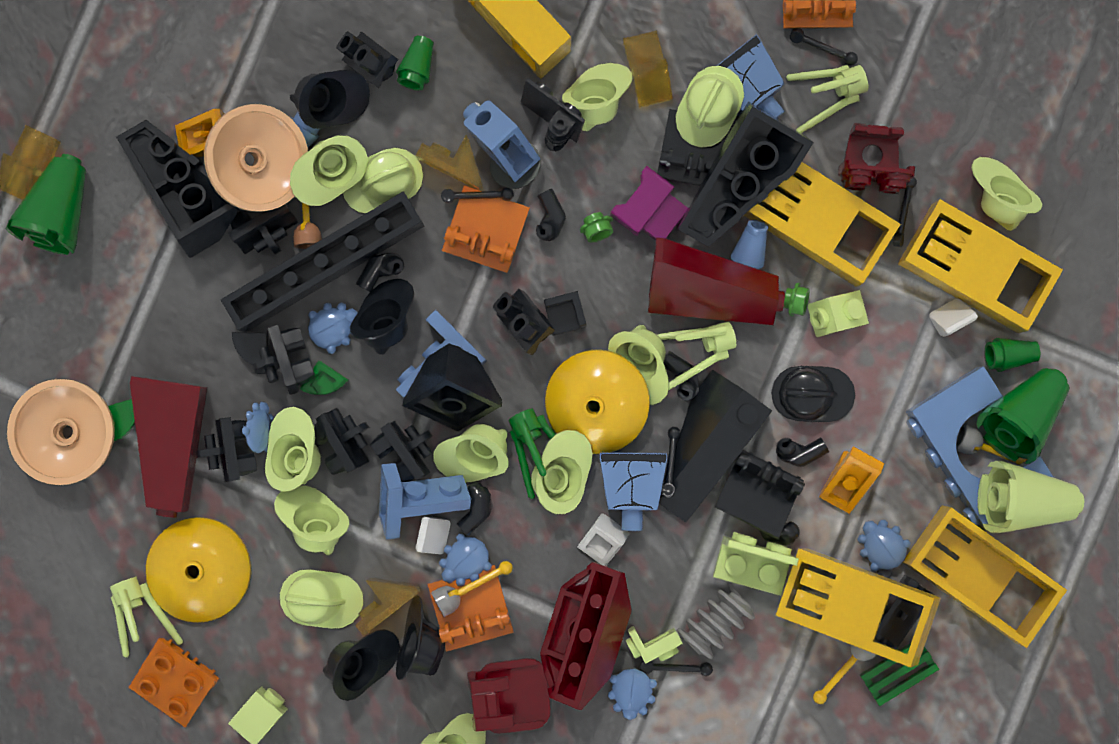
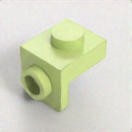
[808,290,869,337]
[625,626,683,664]

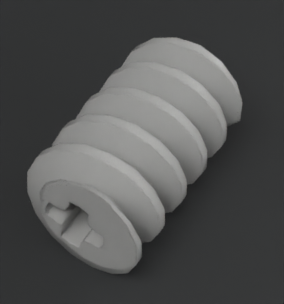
[677,582,755,659]

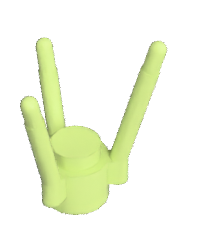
[786,65,869,133]
[656,321,737,390]
[110,577,183,657]

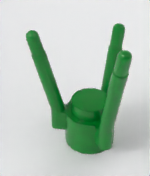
[508,408,556,499]

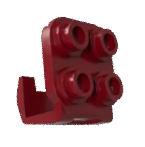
[838,123,915,194]
[467,658,551,734]

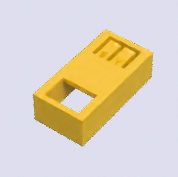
[467,0,571,79]
[743,162,901,287]
[898,199,1063,333]
[902,505,1067,648]
[775,548,941,668]

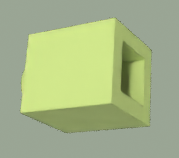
[228,686,288,744]

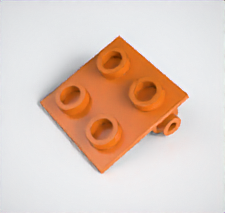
[783,0,856,29]
[442,185,530,273]
[428,565,514,652]
[128,638,220,727]

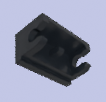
[875,575,935,650]

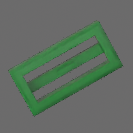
[860,643,940,706]

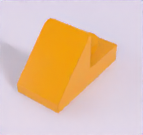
[819,446,884,514]

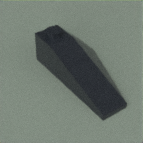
[116,120,240,258]

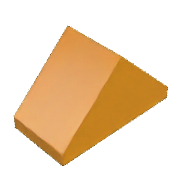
[175,109,225,158]

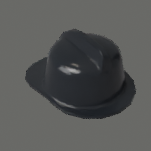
[290,70,370,129]
[350,279,414,355]
[771,366,856,422]
[396,595,445,680]
[323,629,400,701]

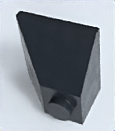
[402,343,502,431]

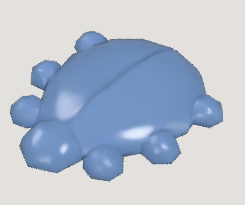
[308,302,358,354]
[242,402,274,453]
[857,520,911,572]
[439,534,491,587]
[608,669,657,720]

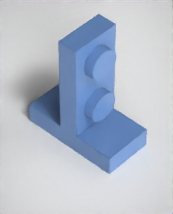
[396,310,487,397]
[379,463,471,540]

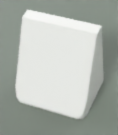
[929,298,978,337]
[577,513,629,566]
[416,515,451,554]

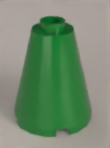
[5,154,86,255]
[977,368,1070,464]

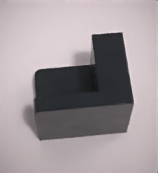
[544,291,587,336]

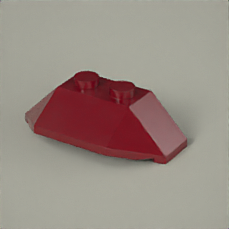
[540,562,632,710]

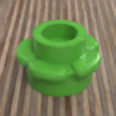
[580,212,613,243]
[783,283,810,316]

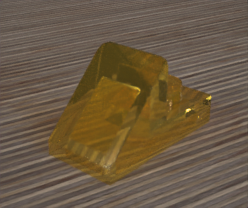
[623,30,673,108]
[0,125,61,200]
[416,134,483,190]
[355,578,422,636]

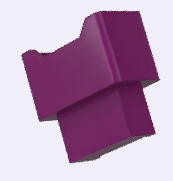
[610,166,688,240]

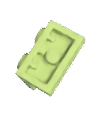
[713,532,799,596]

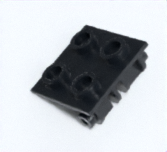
[521,78,585,152]
[657,109,736,186]
[715,450,805,539]

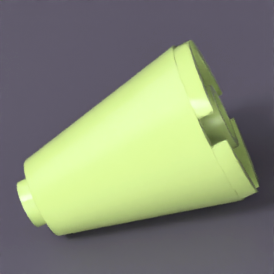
[978,461,1085,533]

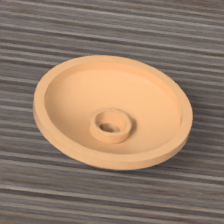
[204,104,308,212]
[7,379,115,485]

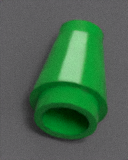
[396,35,434,91]
[984,338,1041,372]

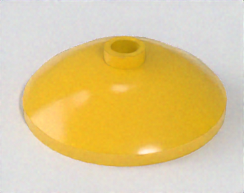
[545,349,650,454]
[146,517,251,622]

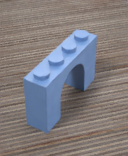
[906,366,1054,531]

